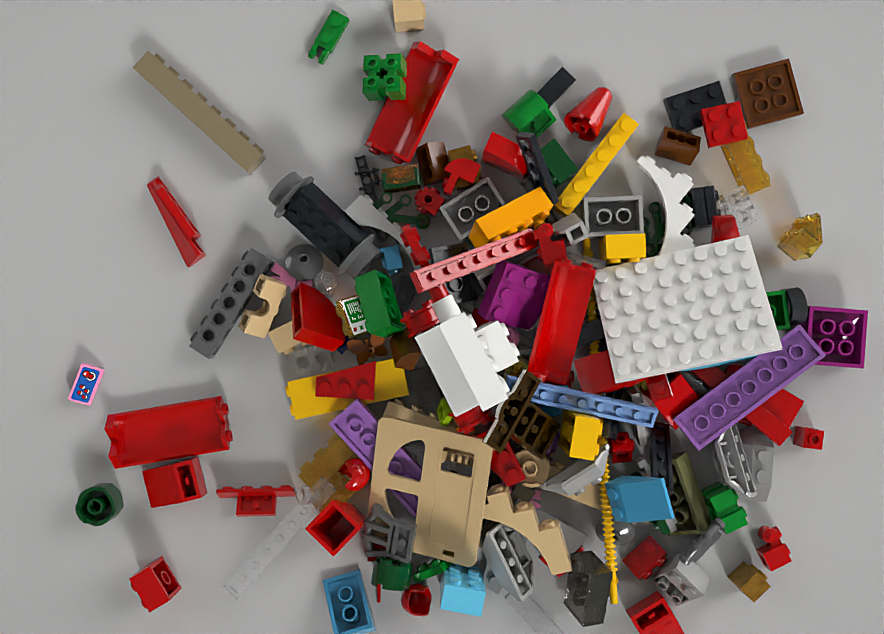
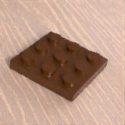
[731,58,804,130]

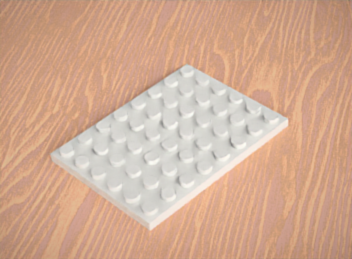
[593,235,782,384]

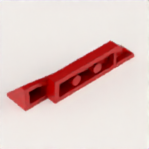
[147,176,206,267]

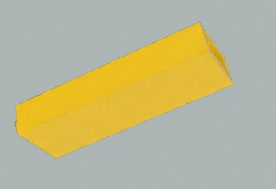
[285,358,410,420]

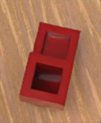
[441,158,481,197]

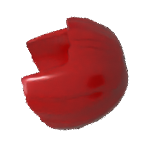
[338,458,371,491]
[401,583,432,616]

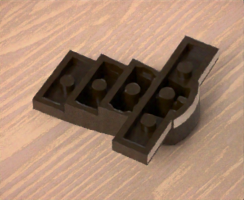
[482,369,561,460]

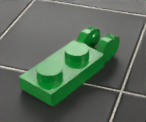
[308,9,350,65]

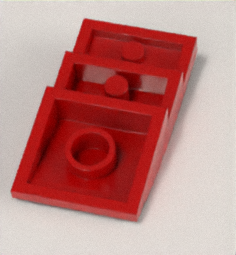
[724,364,804,428]

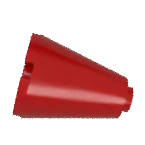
[564,87,612,141]

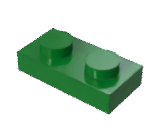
[412,555,452,583]

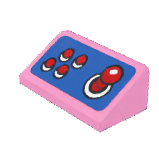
[68,363,105,406]

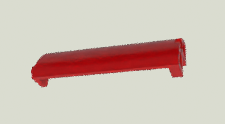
[364,41,459,165]
[527,258,597,386]
[104,396,233,469]

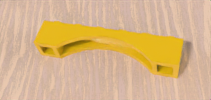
[552,113,639,218]

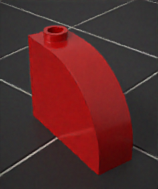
[481,132,529,180]
[291,282,345,352]

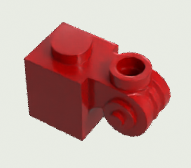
[533,223,568,265]
[756,526,792,572]

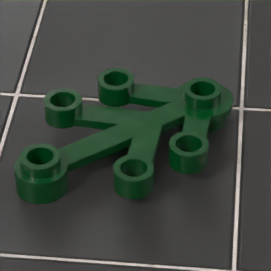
[371,192,430,244]
[643,195,692,258]

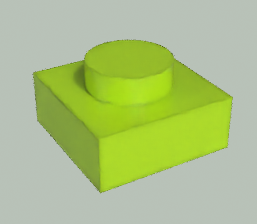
[436,399,453,426]

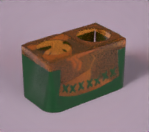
[381,163,422,193]

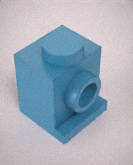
[379,245,404,275]

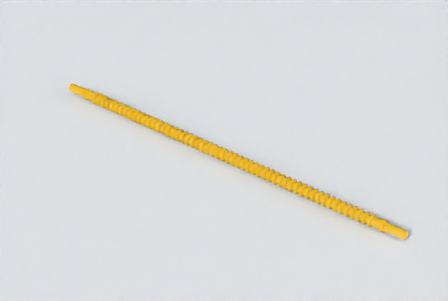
[582,238,618,604]

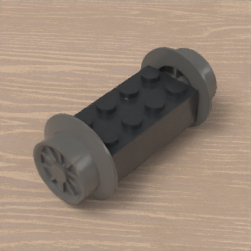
[268,171,381,280]

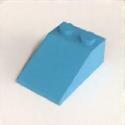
[605,475,675,523]
[323,569,376,634]

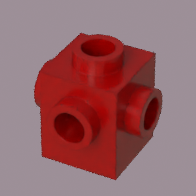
[414,186,445,218]
[607,432,635,464]

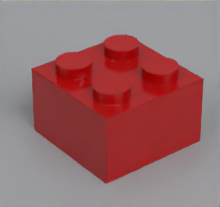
[129,556,182,613]

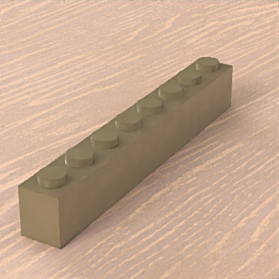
[133,51,266,175]

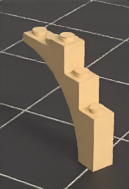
[483,484,572,575]

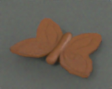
[347,334,388,365]

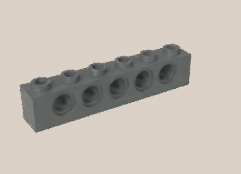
[189,248,274,359]

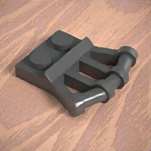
[362,503,417,564]
[679,518,725,565]

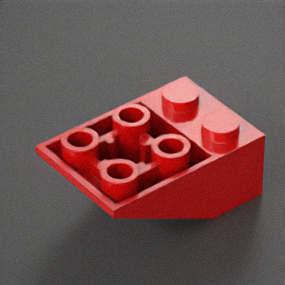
[142,456,208,508]
[625,590,684,634]

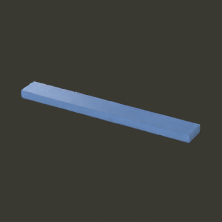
[505,375,659,428]

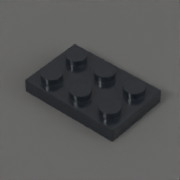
[663,81,727,132]
[428,242,478,303]

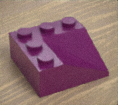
[478,260,551,330]
[799,306,868,369]

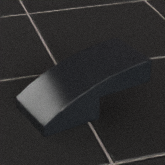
[537,67,576,108]

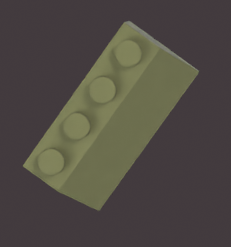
[647,451,712,536]

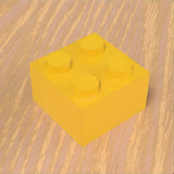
[599,234,646,265]

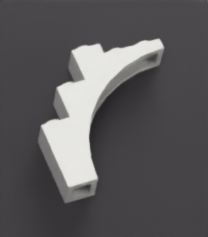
[636,156,696,255]

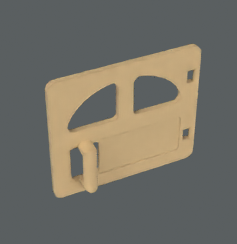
[367,416,493,567]

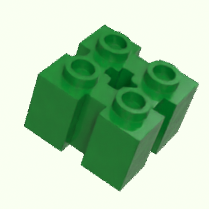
[362,53,407,101]
[701,481,748,534]

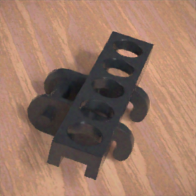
[354,155,382,202]

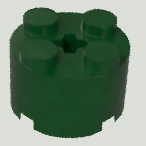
[75,483,124,526]
[371,556,413,591]

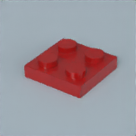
[700,101,748,149]

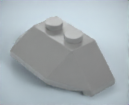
[712,423,757,498]
[740,424,774,502]
[540,443,610,496]
[482,522,534,602]

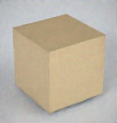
[392,0,426,33]

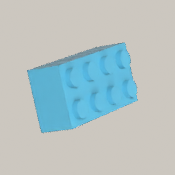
[440,563,486,617]

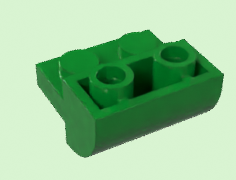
[501,90,557,138]

